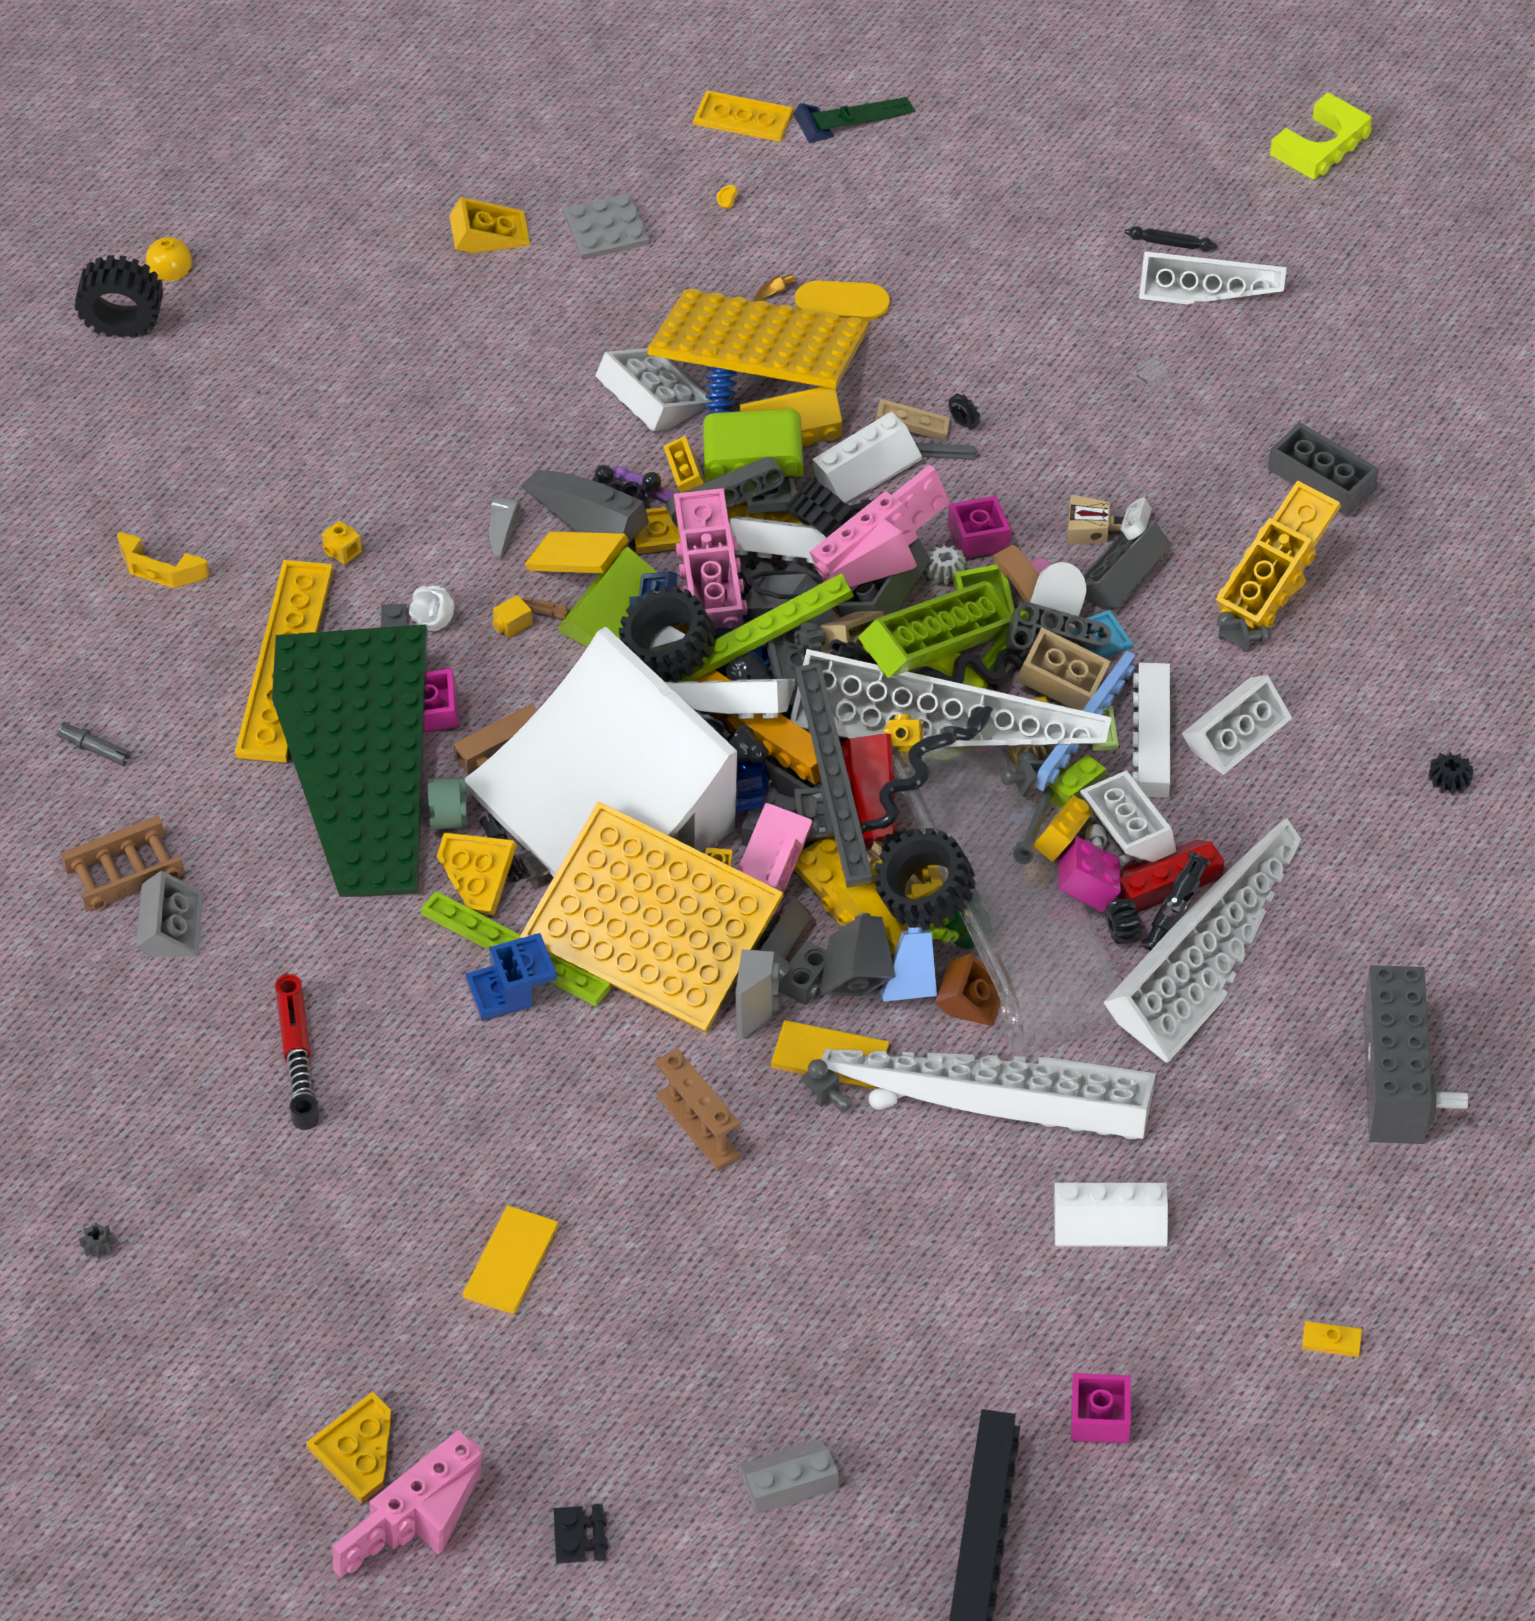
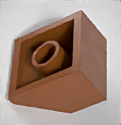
[935,953,1007,1026]

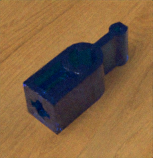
[736,760,770,811]

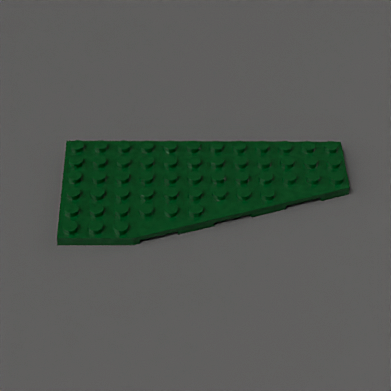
[272,624,428,897]

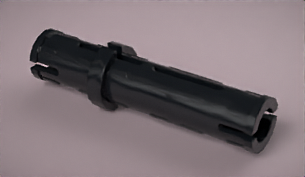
[829,639,878,665]
[479,814,525,882]

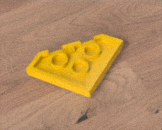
[437,833,517,916]
[306,1391,392,1504]

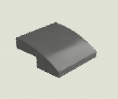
[794,784,834,841]

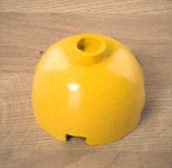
[145,237,193,281]

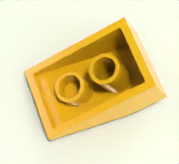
[449,197,530,253]

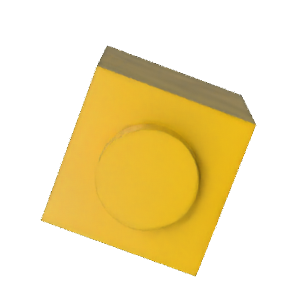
[492,595,533,638]

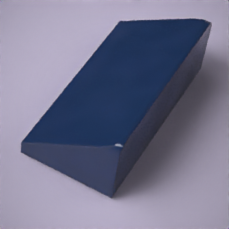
[793,103,834,143]

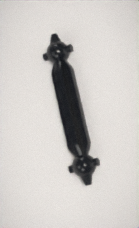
[1125,226,1218,252]

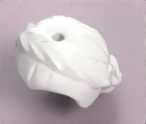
[409,586,455,631]

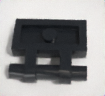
[553,1504,608,1564]

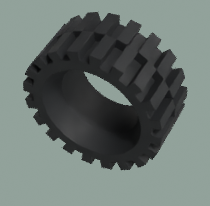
[75,255,163,338]
[785,477,857,538]
[618,586,716,682]
[873,828,976,930]

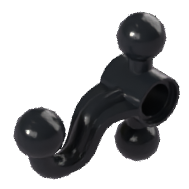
[592,465,661,509]

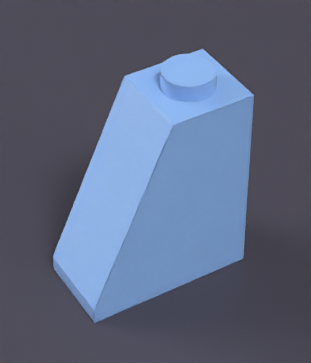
[880,925,937,1002]

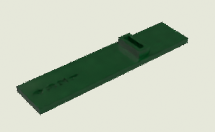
[812,97,916,130]

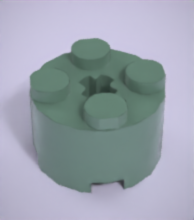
[428,777,468,831]

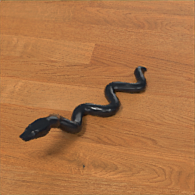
[913,649,1025,684]
[860,706,993,835]

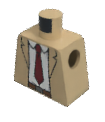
[1067,495,1124,545]

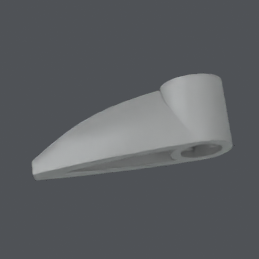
[489,496,521,560]

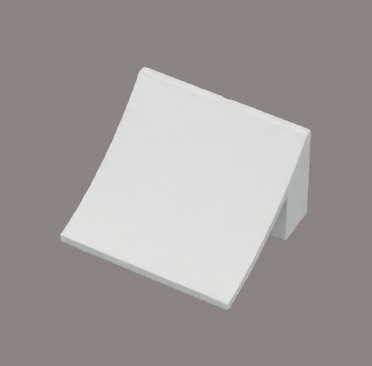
[465,627,740,877]

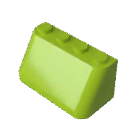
[703,409,804,481]
[557,546,657,647]

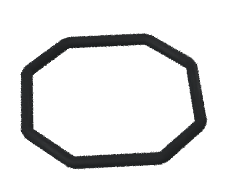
[748,571,824,599]

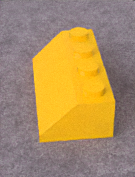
[740,387,842,446]

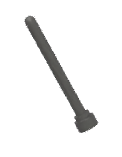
[1013,787,1054,864]

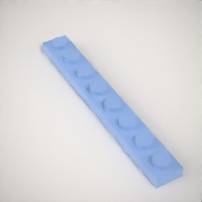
[1034,651,1136,791]

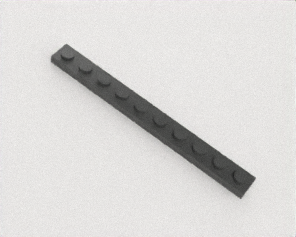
[795,663,873,888]

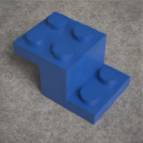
[465,933,557,1021]

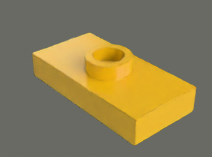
[1302,1321,1362,1357]

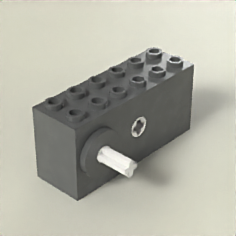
[1363,965,1468,1144]

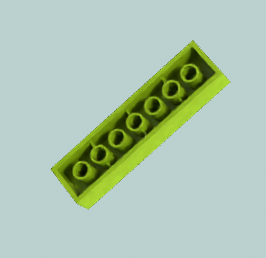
[858,581,1011,678]

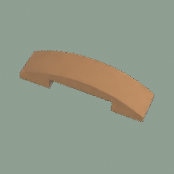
[992,544,1039,602]

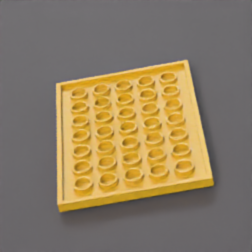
[647,289,869,389]
[520,801,784,1033]

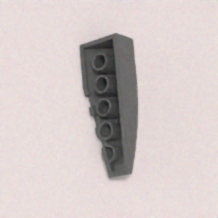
[521,470,649,551]

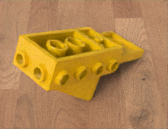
[1216,480,1341,631]
[794,837,919,959]

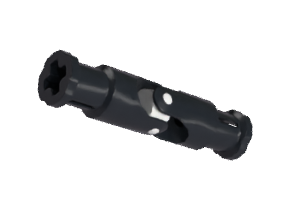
[1141,852,1210,951]

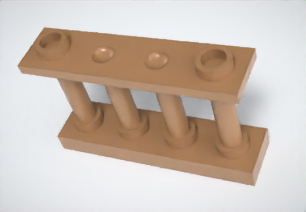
[61,815,185,912]
[655,1048,741,1171]

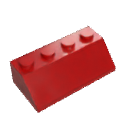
[840,733,897,848]
[1117,839,1225,912]

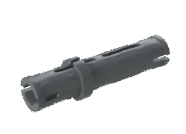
[57,722,131,766]

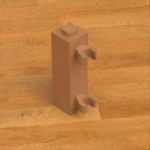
[453,703,538,774]

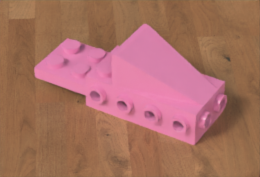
[809,465,950,592]
[674,488,747,629]
[332,1430,482,1578]

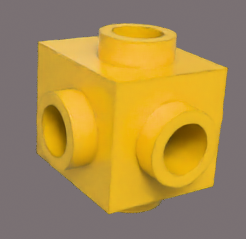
[322,520,362,565]
[884,714,924,751]

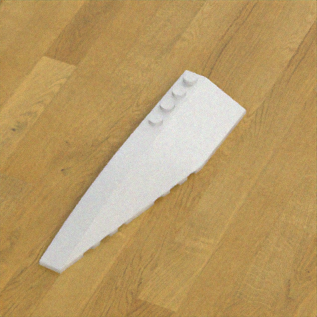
[790,649,1112,748]
[1103,818,1301,1062]
[821,1049,1156,1139]

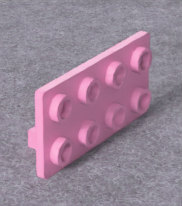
[738,803,813,913]

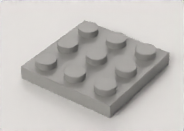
[563,193,649,260]

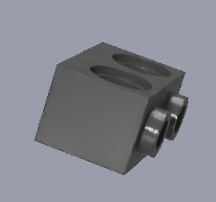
[779,941,827,1005]

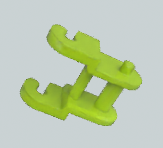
[930,918,959,942]

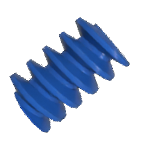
[705,367,737,415]

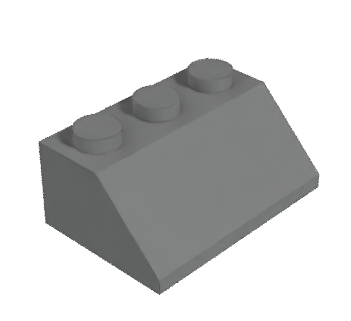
[136,870,203,957]
[736,949,780,1039]
[737,1440,838,1514]

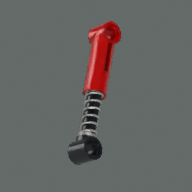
[275,974,319,1130]

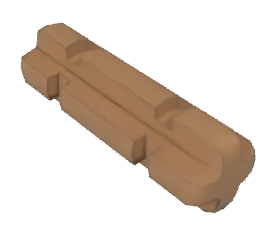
[522,597,569,619]

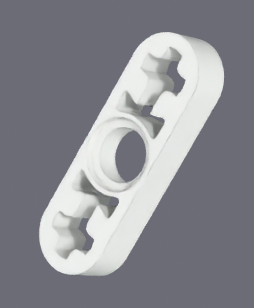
[1121,498,1152,540]

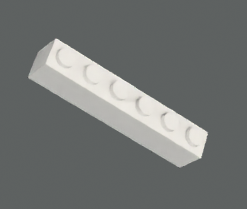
[1132,663,1170,798]

